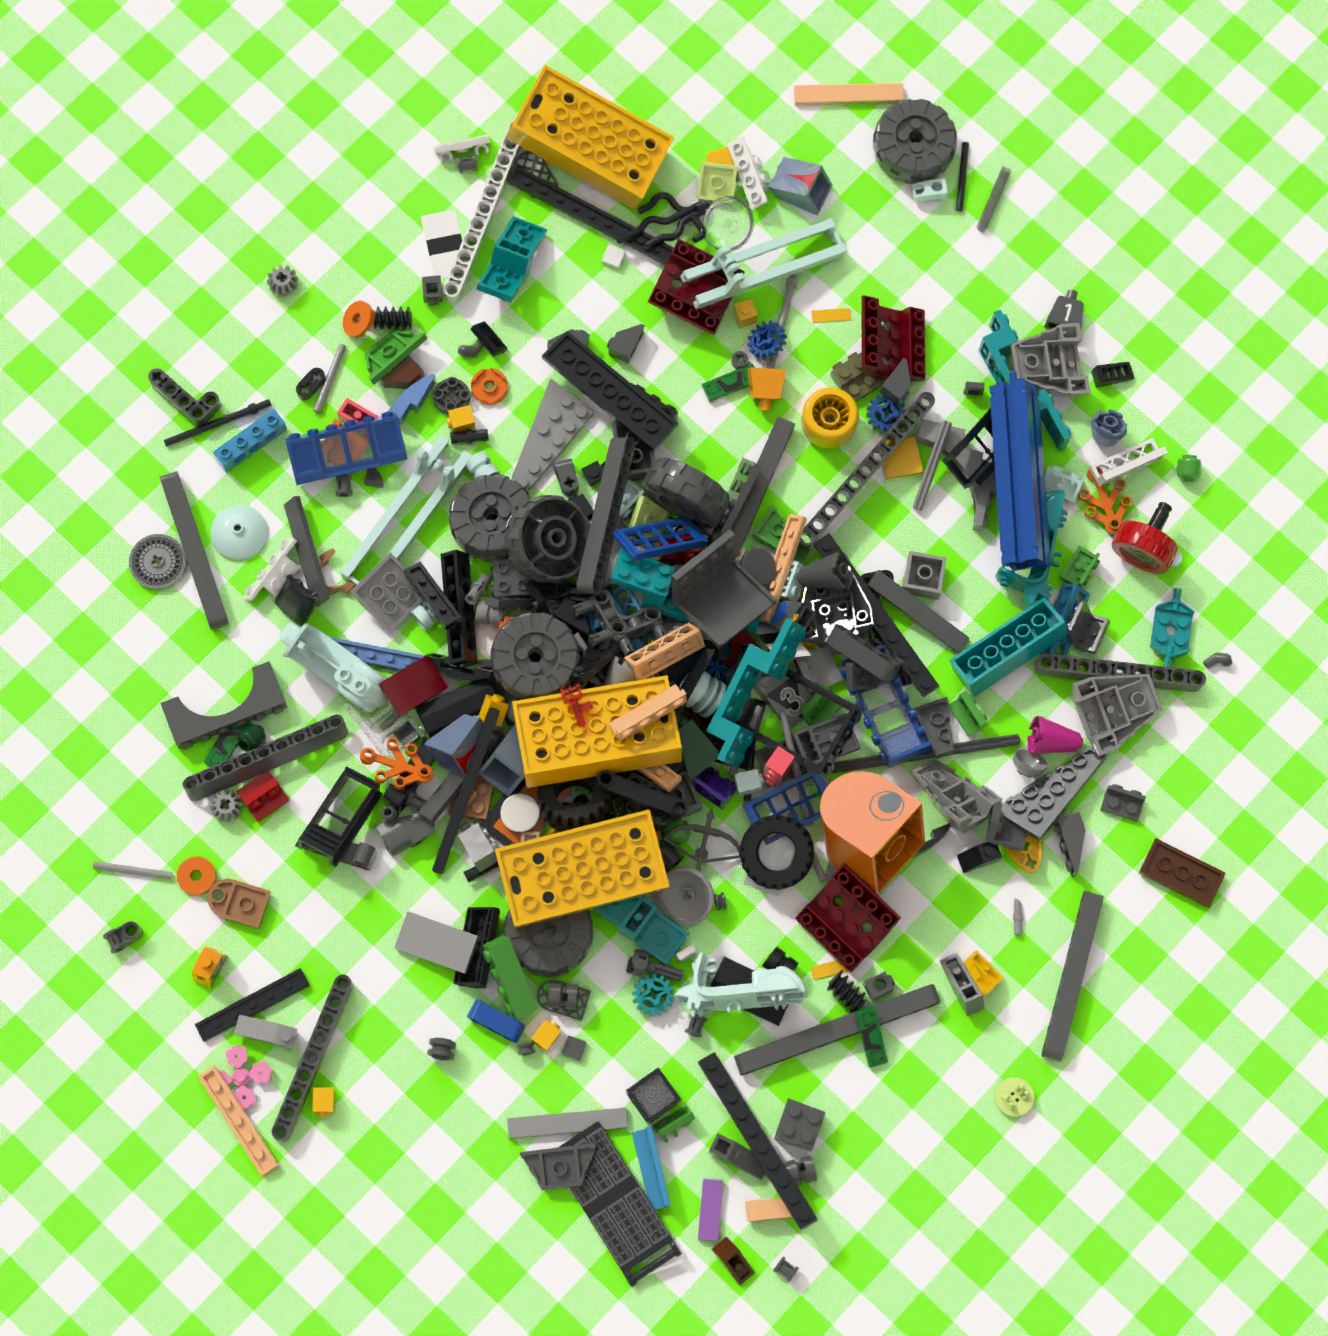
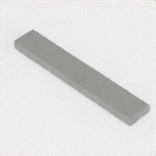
[507,1107,628,1139]

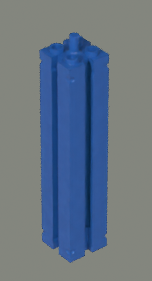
[989,372,1051,571]

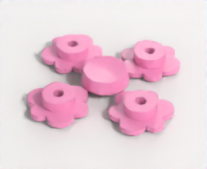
[220,1045,272,1109]

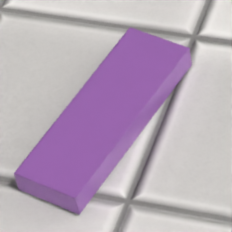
[698,1178,723,1241]

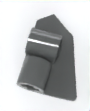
[374,813,435,857]

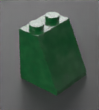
[677,716,721,780]

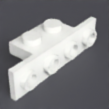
[727,136,770,210]
[243,538,300,601]

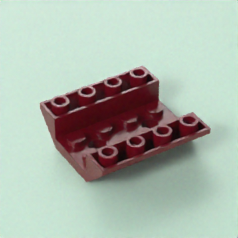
[647,238,745,336]
[861,295,925,382]
[794,863,902,972]

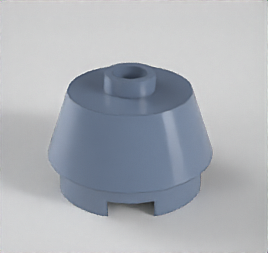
[1091,409,1127,446]

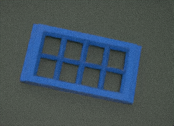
[612,516,709,561]
[742,771,828,845]

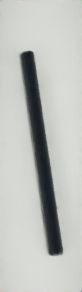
[432,707,500,874]

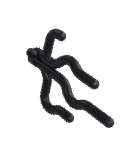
[616,192,710,248]

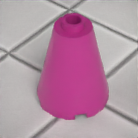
[1027,716,1083,754]

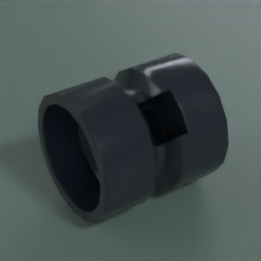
[762,946,799,971]

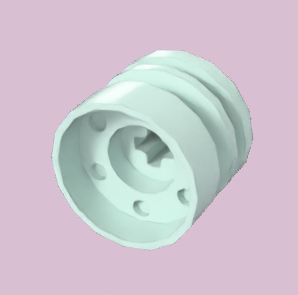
[679,670,727,718]

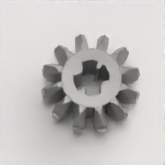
[267,264,299,297]
[209,789,243,823]

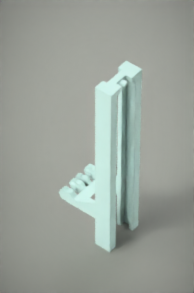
[680,218,848,309]
[340,435,473,585]

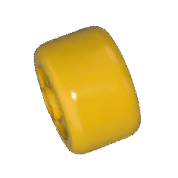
[801,387,859,449]

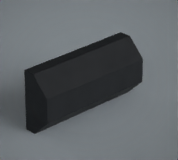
[415,677,495,738]
[453,907,500,989]
[710,956,789,1026]

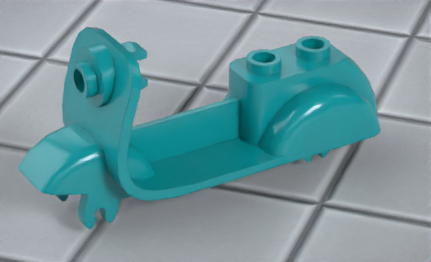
[995,491,1068,608]

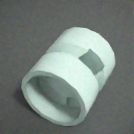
[465,451,500,478]
[411,602,438,631]

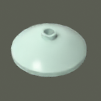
[210,505,268,560]

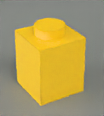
[733,299,758,329]
[446,405,476,432]
[479,694,509,727]
[531,1019,561,1053]
[313,1087,335,1117]

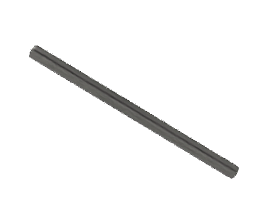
[832,734,1020,773]

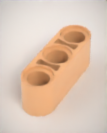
[745,1198,792,1222]

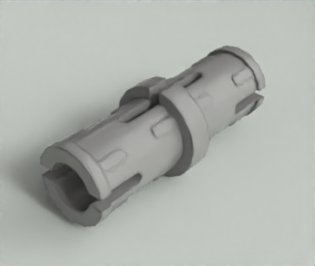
[465,574,491,605]

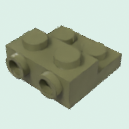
[830,352,882,402]

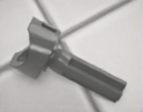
[626,949,684,982]

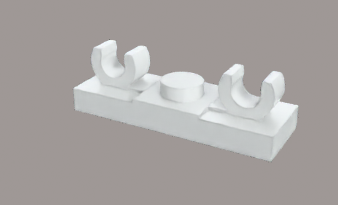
[433,134,490,162]

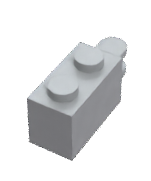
[458,818,498,872]

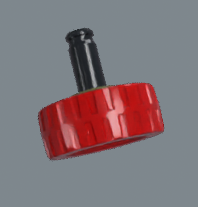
[1111,502,1178,574]

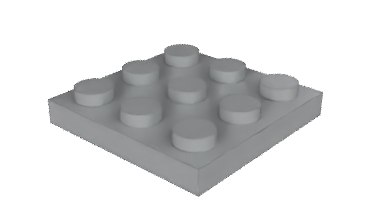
[349,552,422,634]

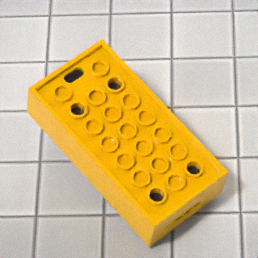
[505,65,675,210]
[512,676,682,788]
[495,809,670,929]

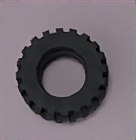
[537,776,613,832]
[739,815,815,890]

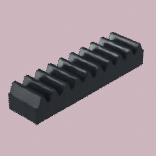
[404,561,462,630]

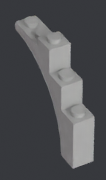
[916,419,997,531]

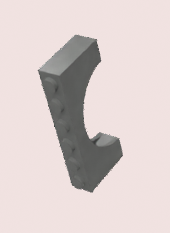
[160,661,287,750]

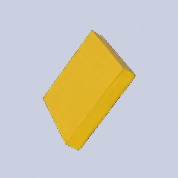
[881,437,923,480]

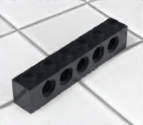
[440,550,478,668]

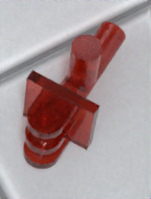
[559,684,593,728]

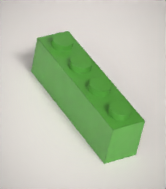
[482,935,538,1019]

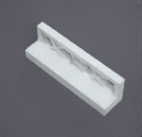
[1089,438,1168,487]

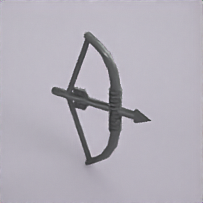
[662,809,740,871]

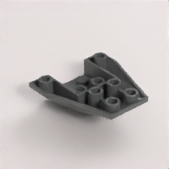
[801,566,874,645]

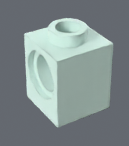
[734,769,764,797]

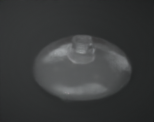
[702,196,754,252]

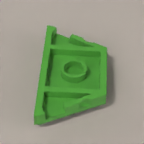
[364,330,428,385]

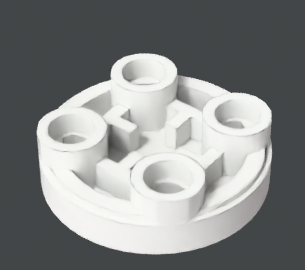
[501,793,540,833]

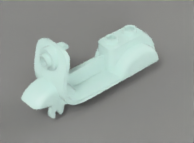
[279,622,388,713]
[674,953,808,1018]

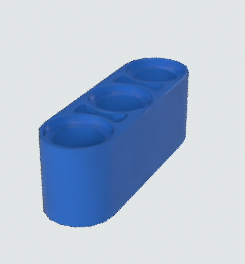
[466,999,526,1043]

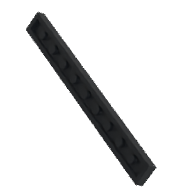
[507,165,674,265]
[813,533,939,698]
[698,1052,818,1231]

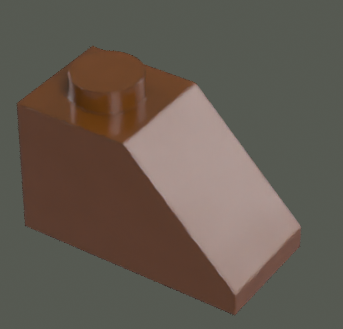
[381,355,425,389]
[711,1236,755,1286]

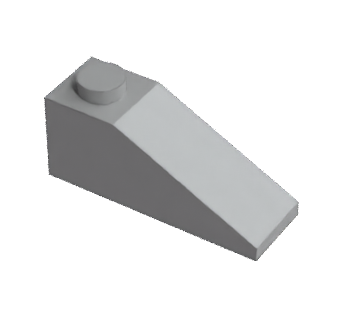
[234,1015,298,1050]

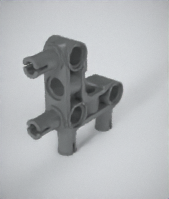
[572,589,669,657]

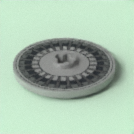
[129,534,186,590]

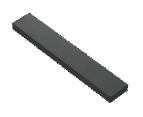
[284,496,330,607]
[867,570,969,654]
[418,729,505,823]

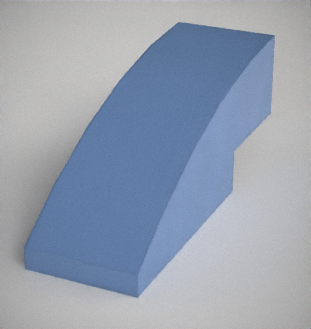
[388,374,436,424]

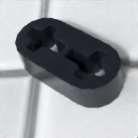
[296,368,326,400]

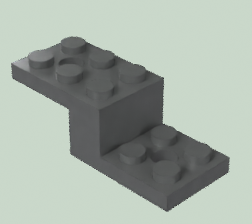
[755,713,861,788]

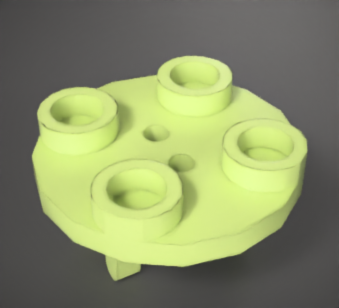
[994,1077,1034,1117]

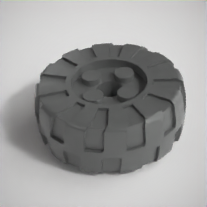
[873,98,957,184]
[642,457,730,528]
[449,474,532,563]
[504,495,590,583]
[490,612,580,700]
[503,909,594,977]

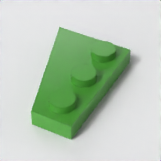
[752,505,811,564]

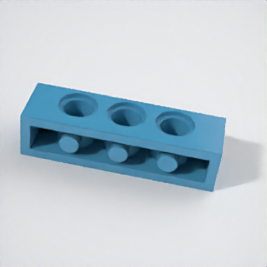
[213,409,287,473]

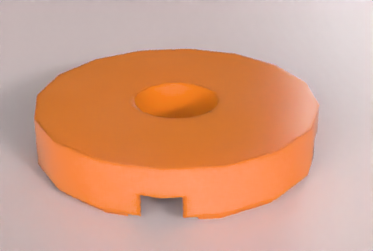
[342,301,375,338]
[471,368,508,405]
[177,856,216,896]

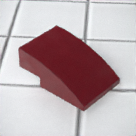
[379,655,448,717]

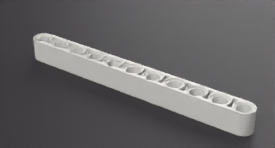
[444,121,521,304]

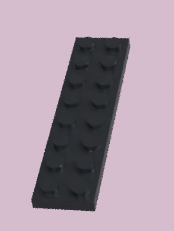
[542,331,679,452]

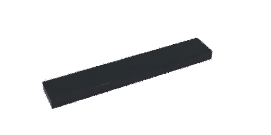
[194,968,310,1042]

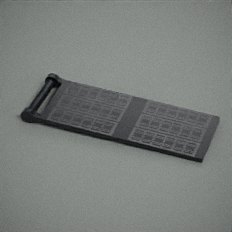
[560,1122,683,1287]

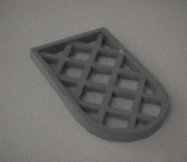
[515,151,559,199]
[537,980,591,1021]

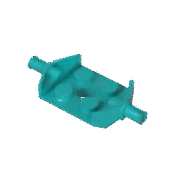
[1150,588,1195,667]

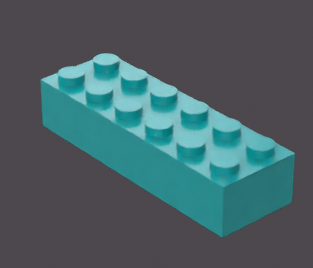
[949,597,1068,697]

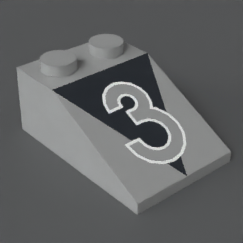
[753,665,812,729]

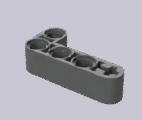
[148,368,221,426]
[826,624,904,681]
[303,828,377,871]

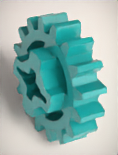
[632,973,674,1017]

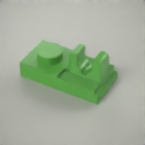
[652,1105,695,1143]

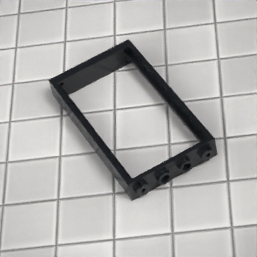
[711,644,863,778]

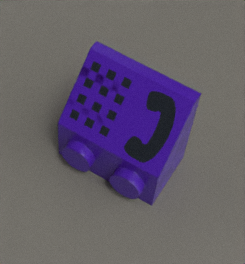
[692,767,737,810]

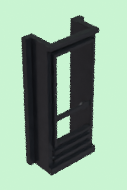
[942,407,995,489]
[295,766,383,868]

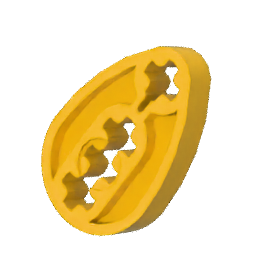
[1004,823,1042,874]

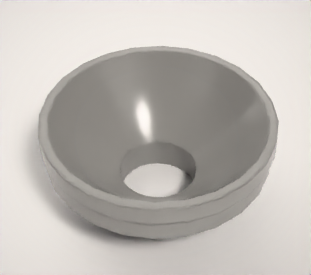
[1013,749,1047,778]

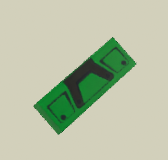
[702,363,755,402]
[204,721,251,767]
[855,1006,888,1068]

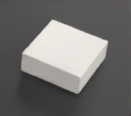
[602,244,626,269]
[675,945,696,963]

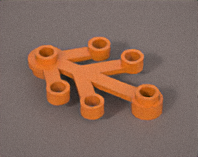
[1078,467,1132,534]
[360,737,434,790]

